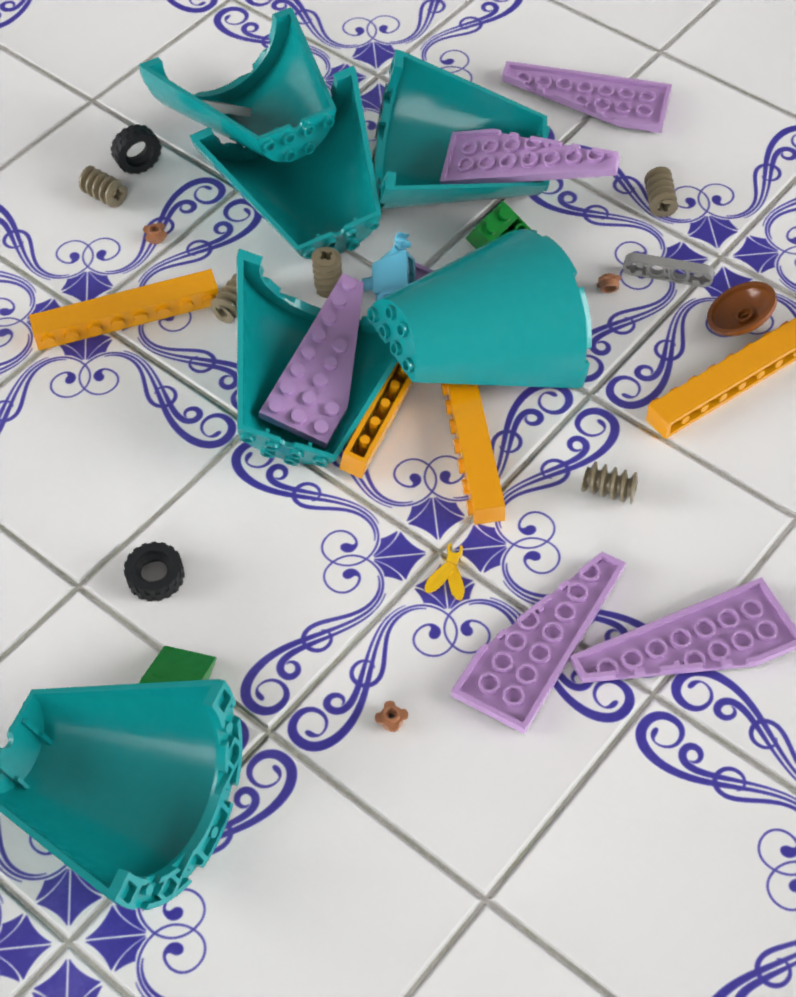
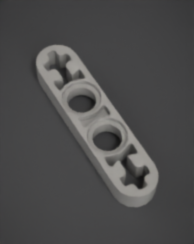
[623,253,715,287]

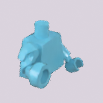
[362,232,416,301]

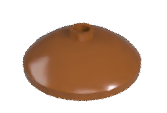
[707,281,777,336]

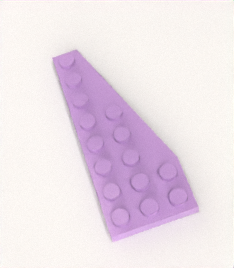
[502,61,672,133]
[440,129,620,184]
[258,273,364,449]
[451,552,626,734]
[569,577,796,683]

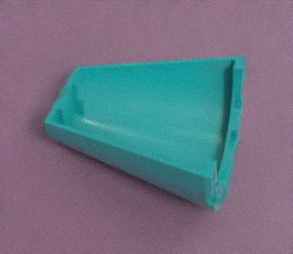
[139,7,336,163]
[372,49,550,209]
[189,65,381,260]
[366,229,592,388]
[236,249,398,467]
[0,679,242,910]

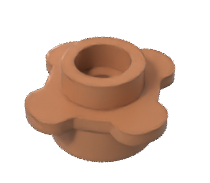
[143,222,167,244]
[596,273,621,293]
[375,701,408,732]

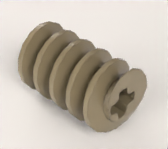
[79,165,128,208]
[644,166,678,217]
[311,247,342,298]
[210,274,237,323]
[581,462,638,505]

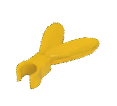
[424,543,465,601]

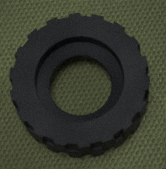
[110,124,162,174]
[124,542,185,602]

